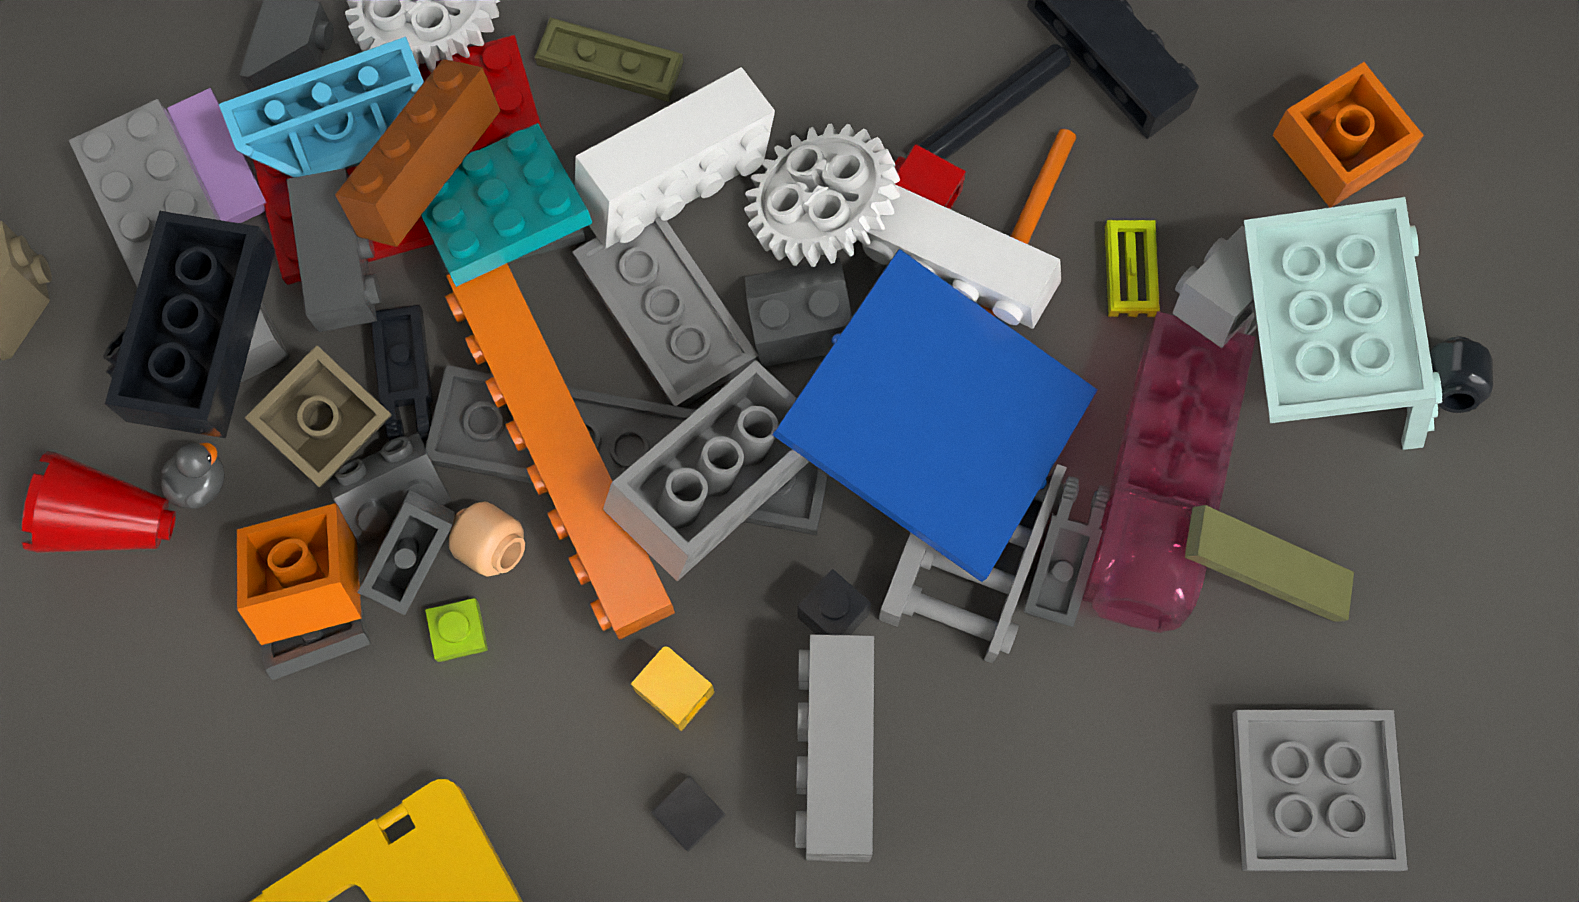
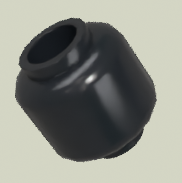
[1430,336,1493,413]

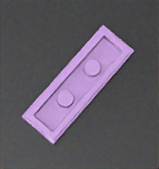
[167,88,267,223]

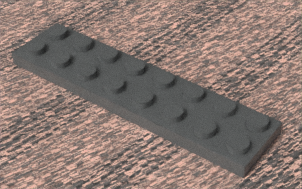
[426,365,828,535]

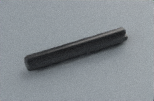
[918,44,1071,160]

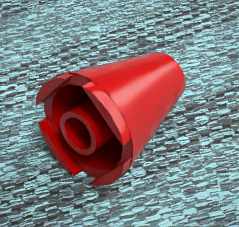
[21,451,176,553]

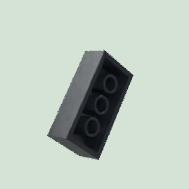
[105,211,276,438]

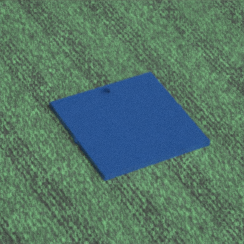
[772,249,1098,582]

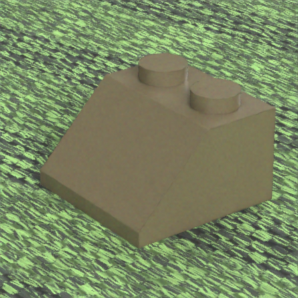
[0,221,52,361]
[245,345,392,488]

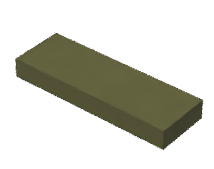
[535,17,684,102]

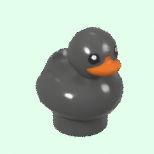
[161,443,225,509]

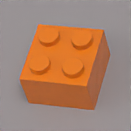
[1273,62,1424,208]
[237,503,362,645]

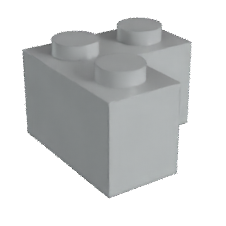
[1172,226,1257,348]

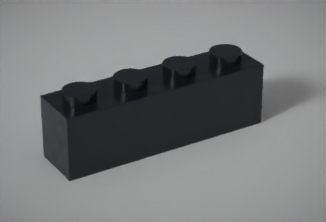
[1027,0,1199,139]

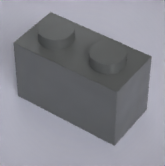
[357,490,456,615]

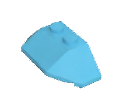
[219,36,424,178]

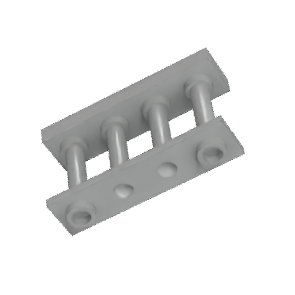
[879,464,1067,664]

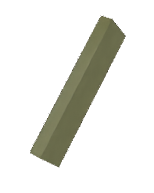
[1185,505,1354,622]

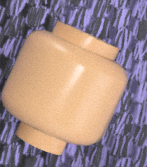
[449,501,525,577]

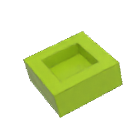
[425,598,488,662]

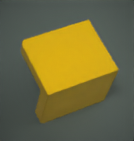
[631,646,715,731]

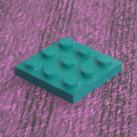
[421,123,593,287]

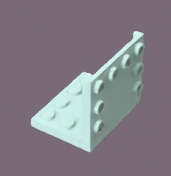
[1244,197,1442,450]

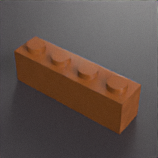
[335,59,501,247]

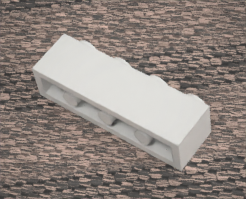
[862,185,1061,329]

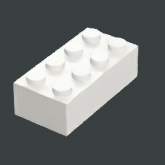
[575,67,775,249]

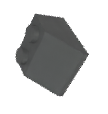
[745,257,852,367]

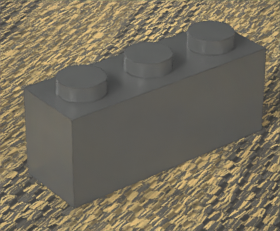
[287,168,382,332]

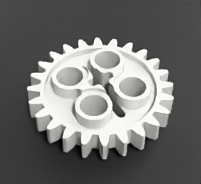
[345,0,500,72]
[744,124,900,267]

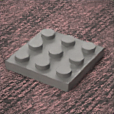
[1232,710,1408,871]

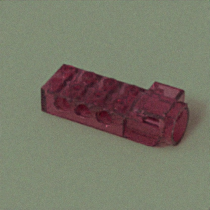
[1082,311,1256,633]

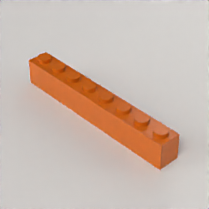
[445,263,675,640]

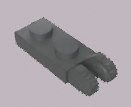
[1024,476,1110,627]

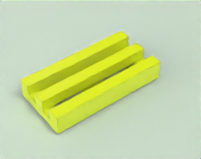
[1105,220,1160,317]

